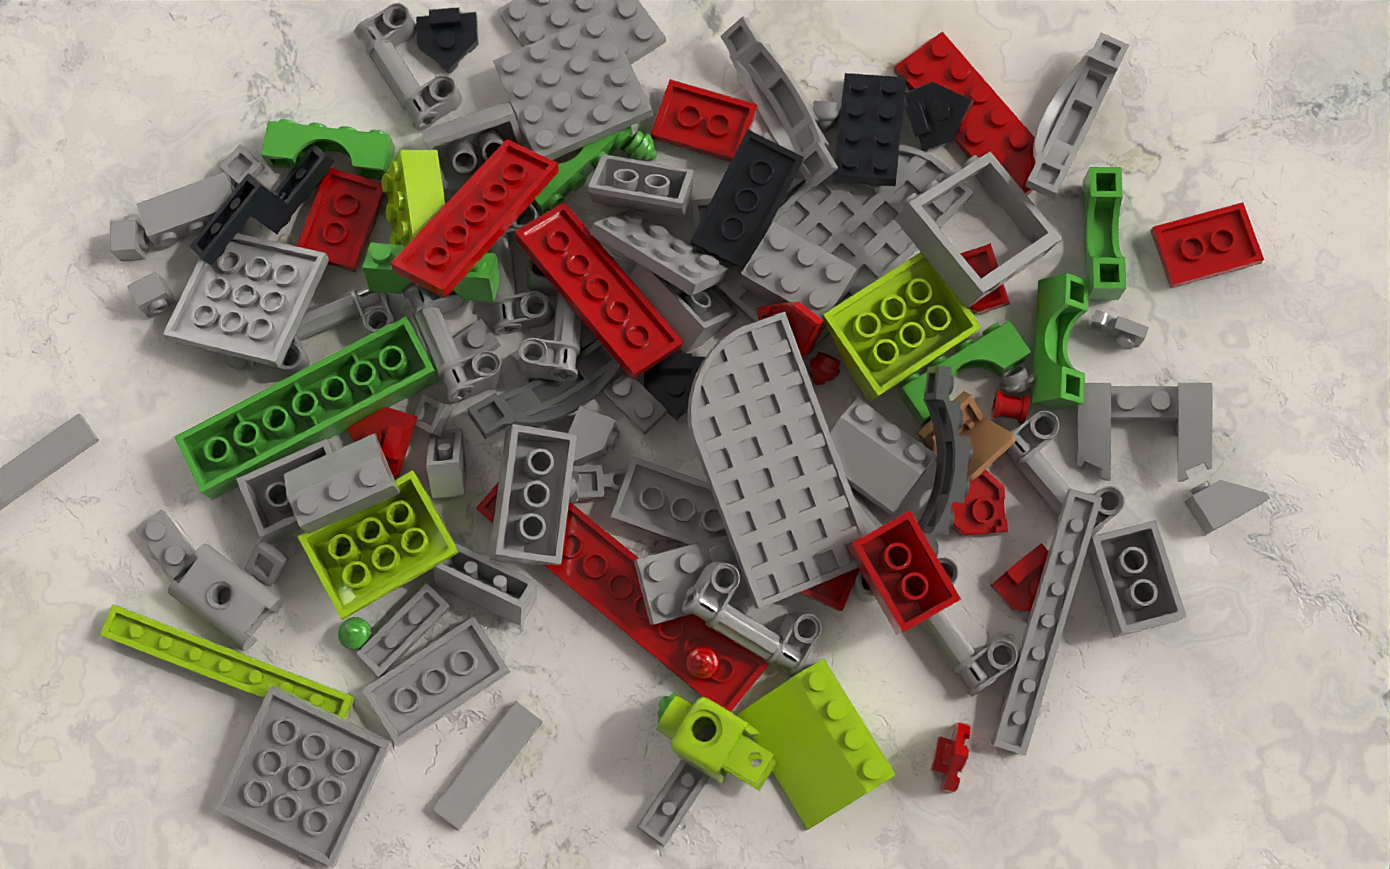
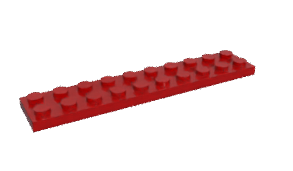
[476,481,769,712]

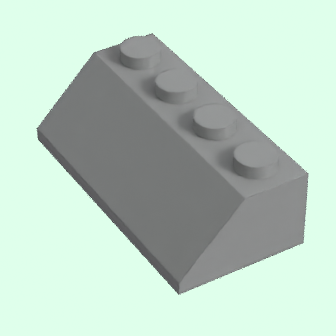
[489,424,577,565]

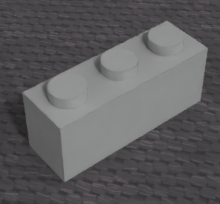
[137,172,236,247]
[434,543,537,626]

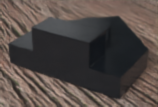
[416,7,479,74]
[904,82,974,152]
[644,353,705,421]

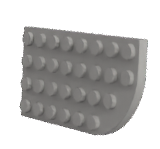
[714,145,974,360]
[688,312,867,609]

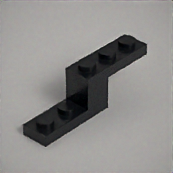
[190,144,335,265]

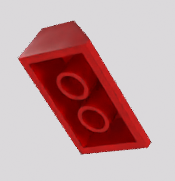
[847,511,961,635]

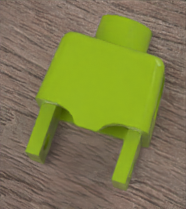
[657,695,777,791]

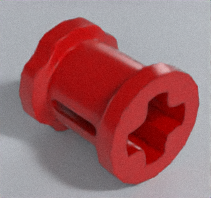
[991,390,1030,424]

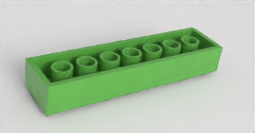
[174,316,441,500]

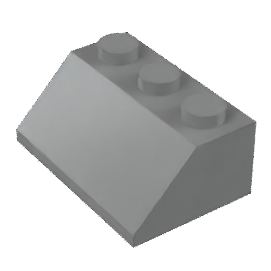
[421,101,526,199]
[588,154,694,218]
[629,264,739,353]
[830,398,937,516]
[284,434,400,534]

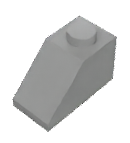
[568,406,620,466]
[426,428,466,499]
[1185,480,1270,536]

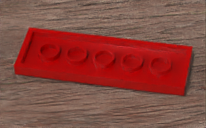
[894,31,1036,195]
[391,139,559,298]
[513,202,684,380]

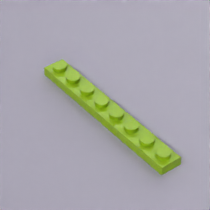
[100,604,355,720]

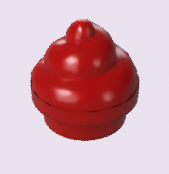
[809,351,841,386]
[686,646,719,680]

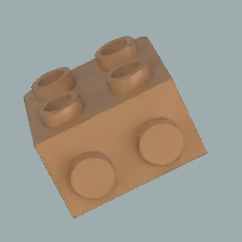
[917,391,1016,481]

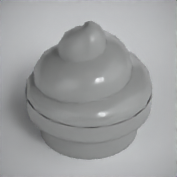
[812,101,840,133]

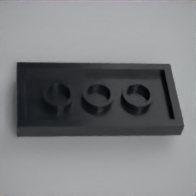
[833,73,906,187]
[690,129,804,270]

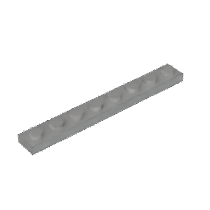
[991,488,1102,756]

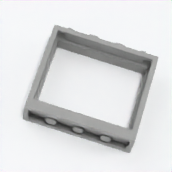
[894,152,1062,309]

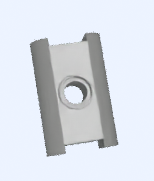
[168,544,283,650]

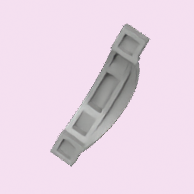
[720,17,838,187]
[1025,33,1129,199]

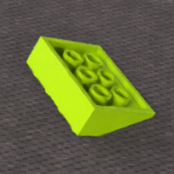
[822,252,982,403]
[298,470,459,620]
[738,658,896,830]

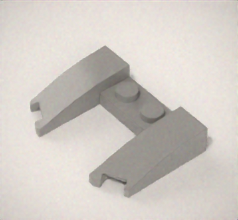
[1077,383,1213,482]

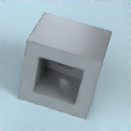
[110,219,150,261]
[127,271,176,316]

